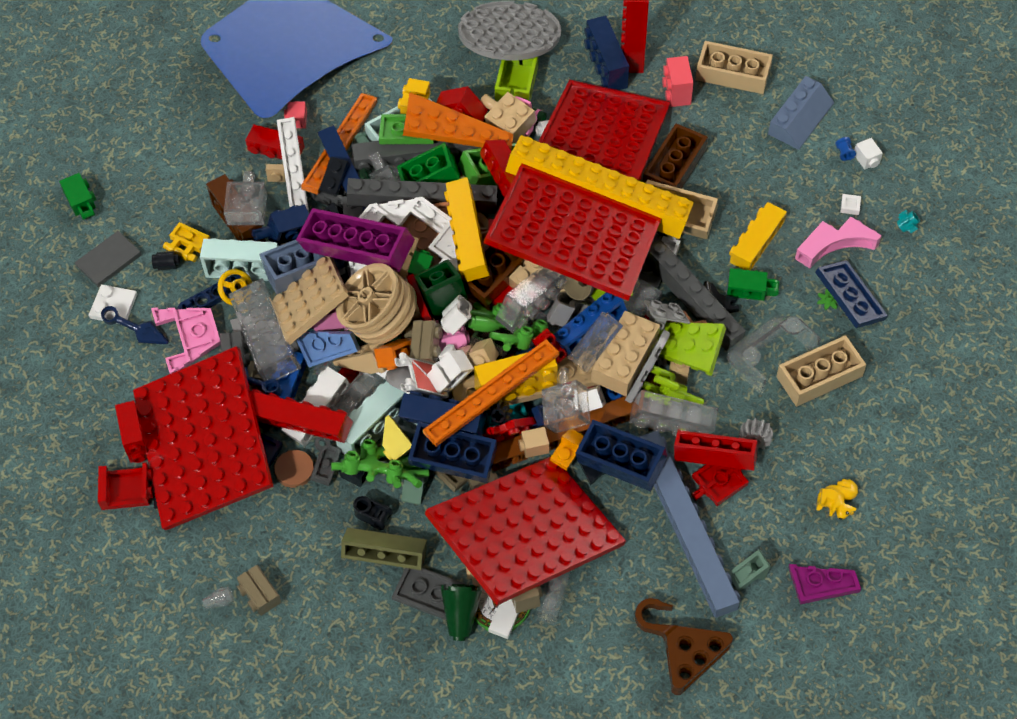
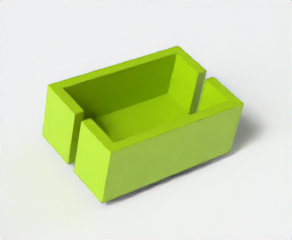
[495,57,538,102]

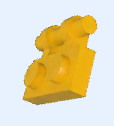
[163,222,210,262]

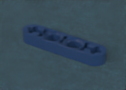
[177,274,241,309]

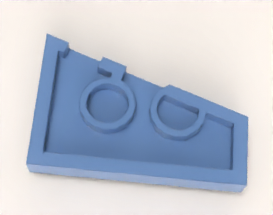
[296,331,360,367]

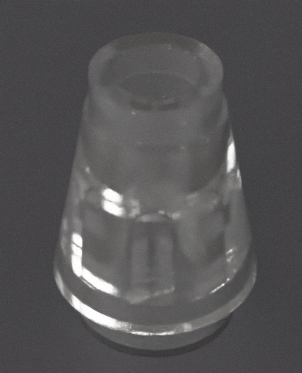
[202,586,234,610]

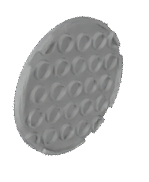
[458,1,561,60]

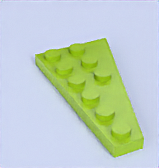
[651,322,726,376]

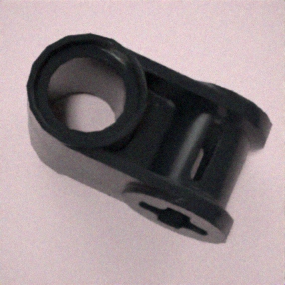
[353,496,393,530]

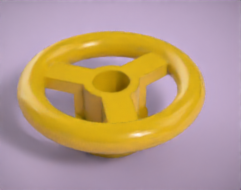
[218,269,253,306]

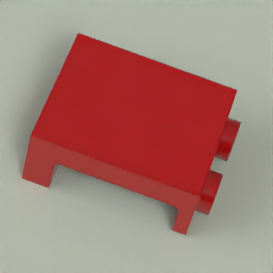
[98,462,153,510]

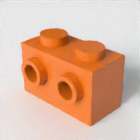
[374,338,411,370]

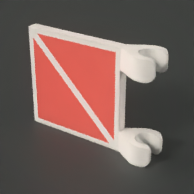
[394,352,449,399]

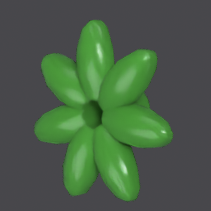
[817,289,837,310]

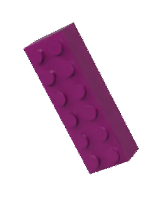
[296,208,415,272]

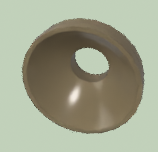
[563,275,595,300]

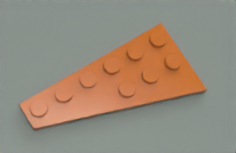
[403,92,513,150]

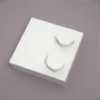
[89,284,138,324]

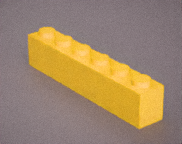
[444,177,489,282]

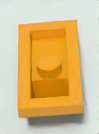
[550,428,584,471]

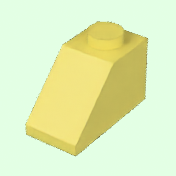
[382,415,412,461]

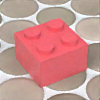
[662,56,693,107]

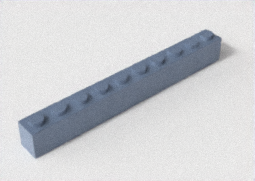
[640,430,741,618]

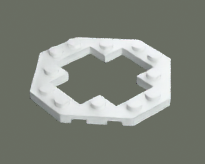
[349,197,459,282]

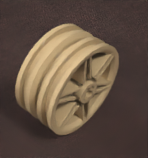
[336,263,417,345]

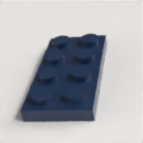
[815,260,888,328]

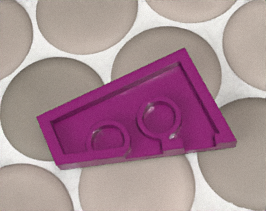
[788,564,861,604]

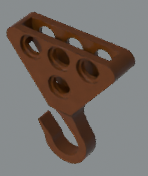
[635,598,733,695]

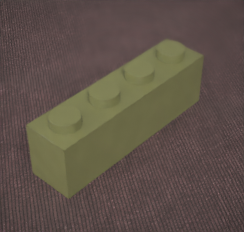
[341,527,427,570]

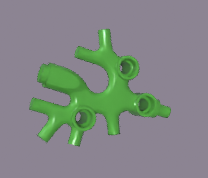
[468,301,556,351]
[331,439,429,488]

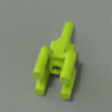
[641,365,704,406]

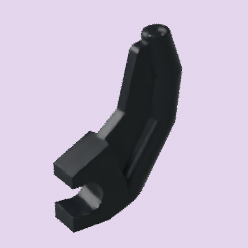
[703,281,739,313]

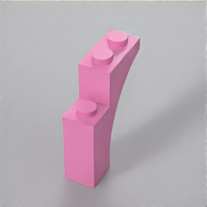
[795,217,881,268]

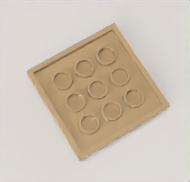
[271,256,349,345]

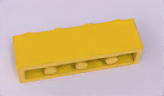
[729,202,787,271]

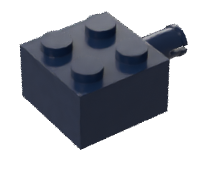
[252,204,309,246]

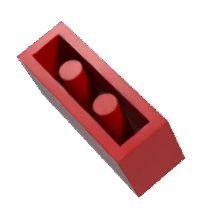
[245,124,305,159]

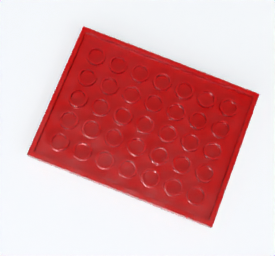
[538,79,670,181]
[484,163,662,301]
[133,346,274,530]
[425,457,626,606]

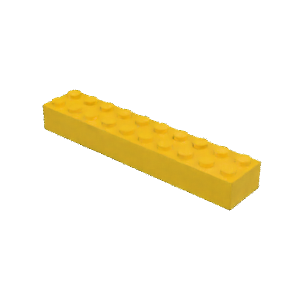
[505,135,694,239]

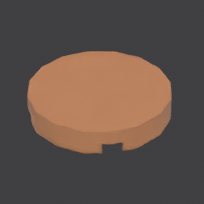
[275,450,314,488]

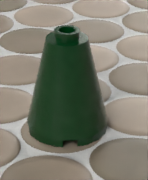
[441,584,482,641]

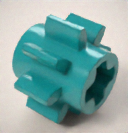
[897,210,920,234]

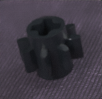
[487,399,514,425]

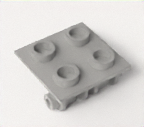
[644,300,690,330]

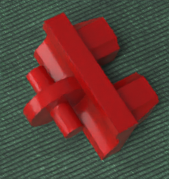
[532,328,567,364]

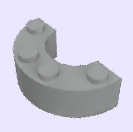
[547,292,619,343]

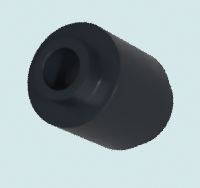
[152,251,180,271]

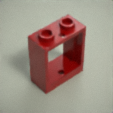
[115,400,148,463]

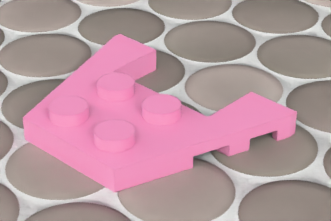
[151,308,220,374]

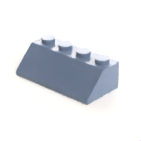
[768,76,834,150]
[259,240,345,294]

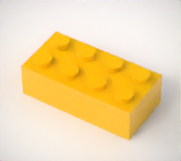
[474,353,558,403]

